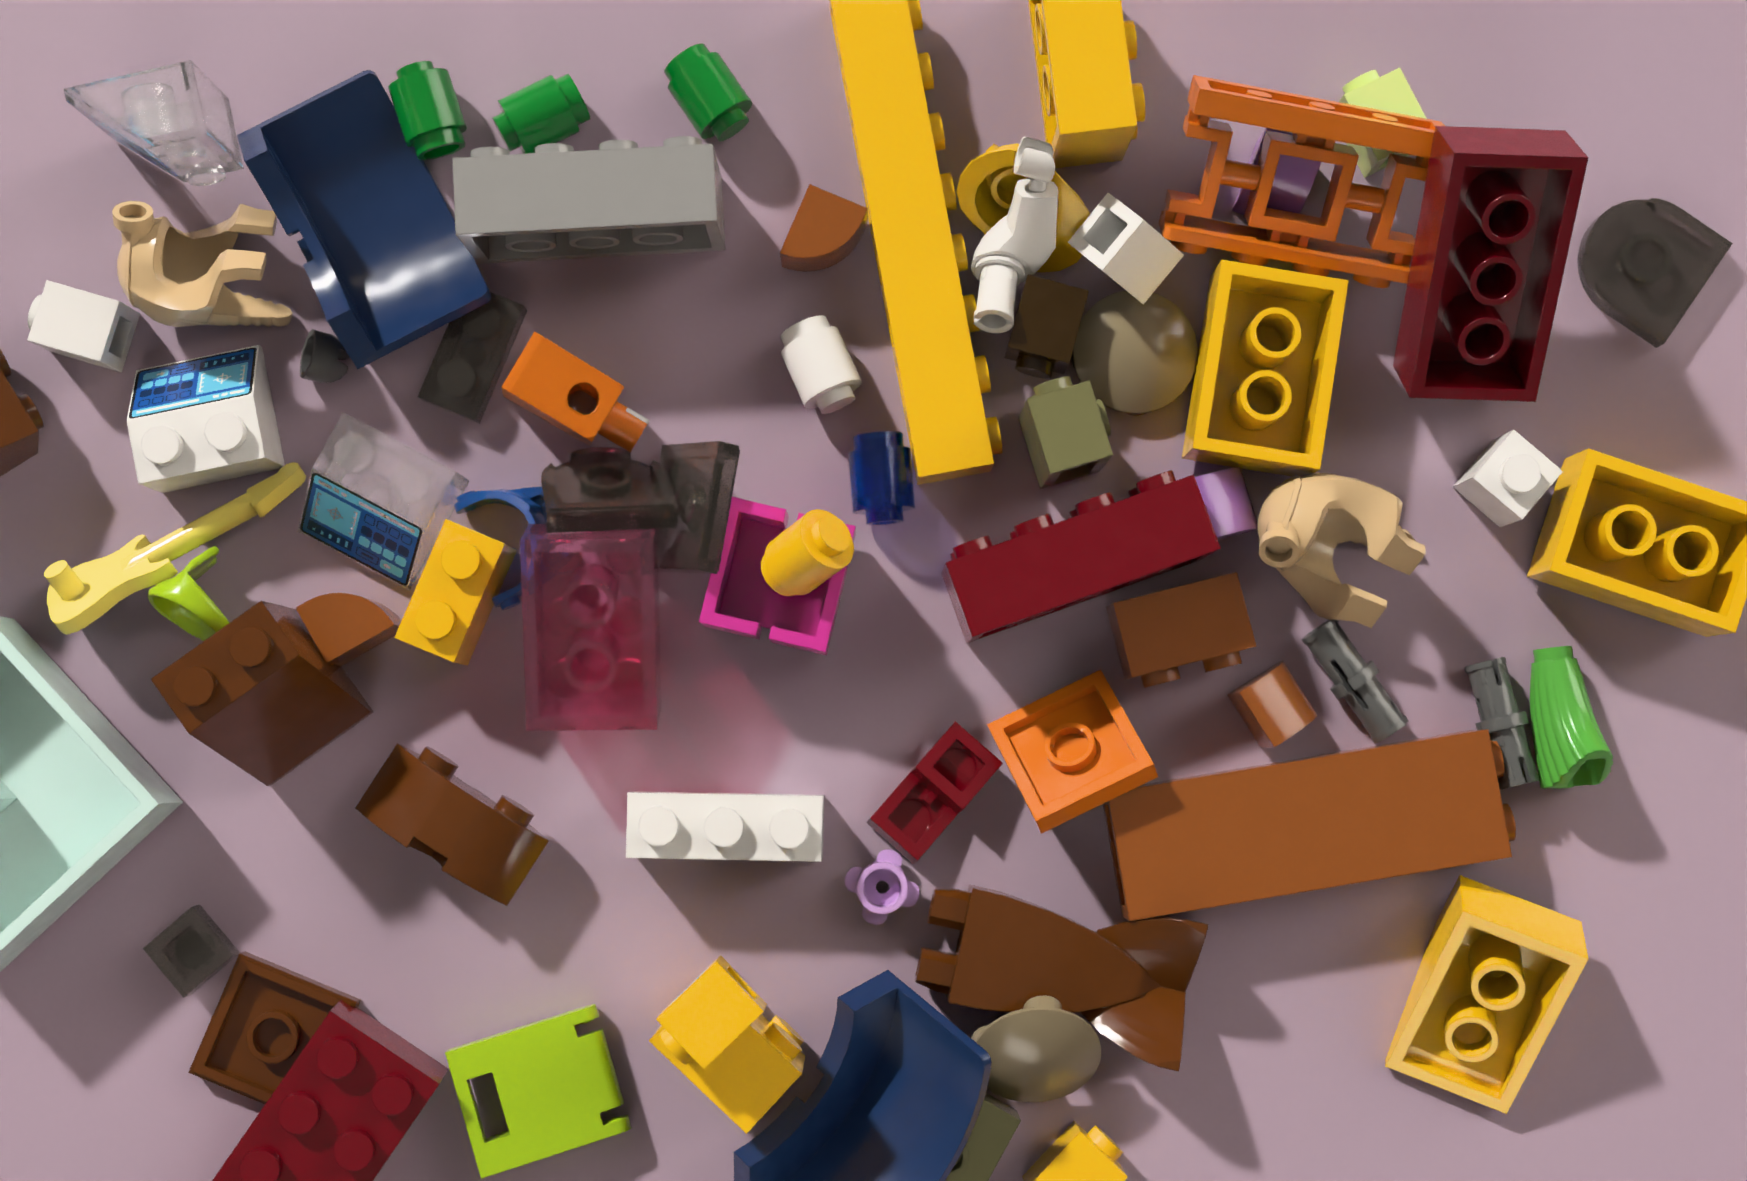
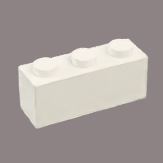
[626,791,824,862]

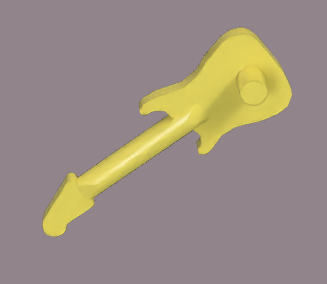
[44,462,306,635]

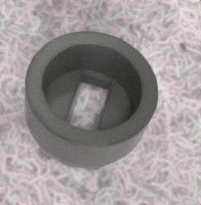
[299,329,350,383]

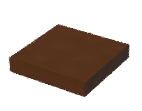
[188,951,361,1104]

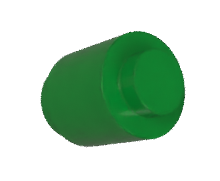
[664,43,752,141]
[388,61,467,160]
[492,74,591,154]

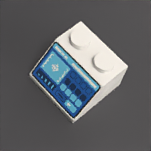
[127,345,285,493]

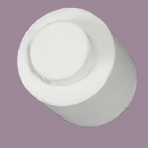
[780,315,862,414]

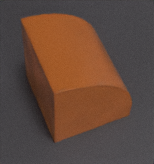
[780,184,868,272]
[296,593,402,666]
[1227,661,1317,748]

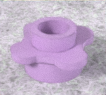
[845,849,920,925]

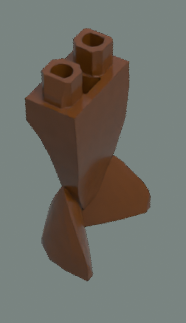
[915,884,1209,1072]

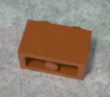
[1106,572,1257,688]

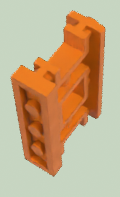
[1158,75,1445,288]

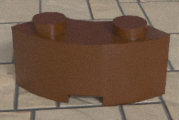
[355,743,549,906]

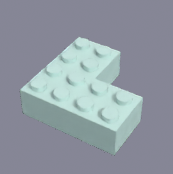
[0,616,183,972]

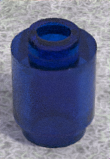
[848,431,916,525]

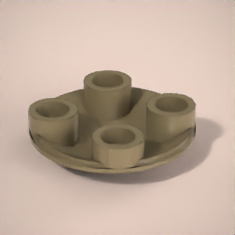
[1071,290,1198,416]
[971,995,1101,1102]

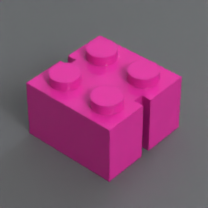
[699,496,856,656]

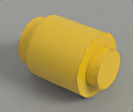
[761,509,854,596]

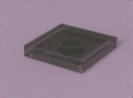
[640,441,740,574]

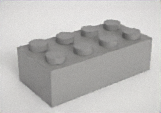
[452,136,725,264]

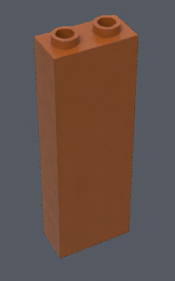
[1103,729,1516,921]

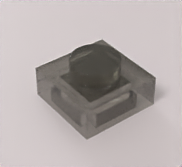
[143,905,240,998]

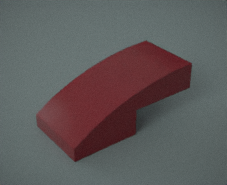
[866,721,1003,864]

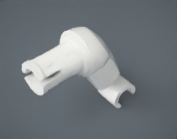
[971,137,1059,333]

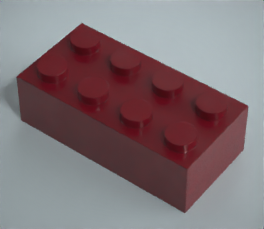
[1393,126,1589,402]
[941,470,1221,644]
[212,1000,448,1181]

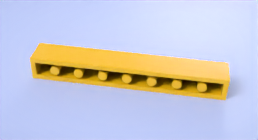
[829,0,1003,485]

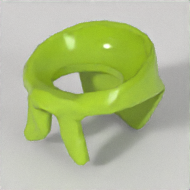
[148,546,229,641]

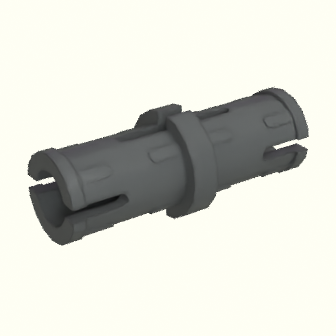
[1301,620,1409,744]
[1464,657,1540,790]

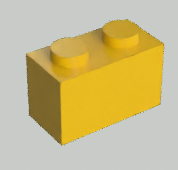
[394,519,517,666]

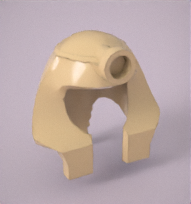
[112,201,293,327]
[1257,473,1426,628]

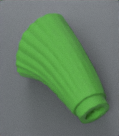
[1530,646,1613,789]

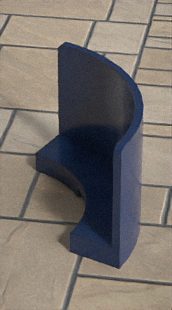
[237,70,492,369]
[734,970,992,1181]

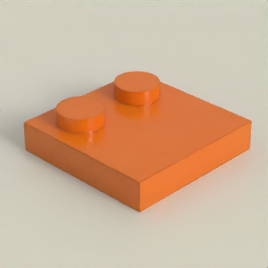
[987,669,1158,834]

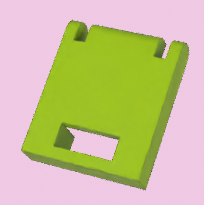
[445,1004,632,1179]

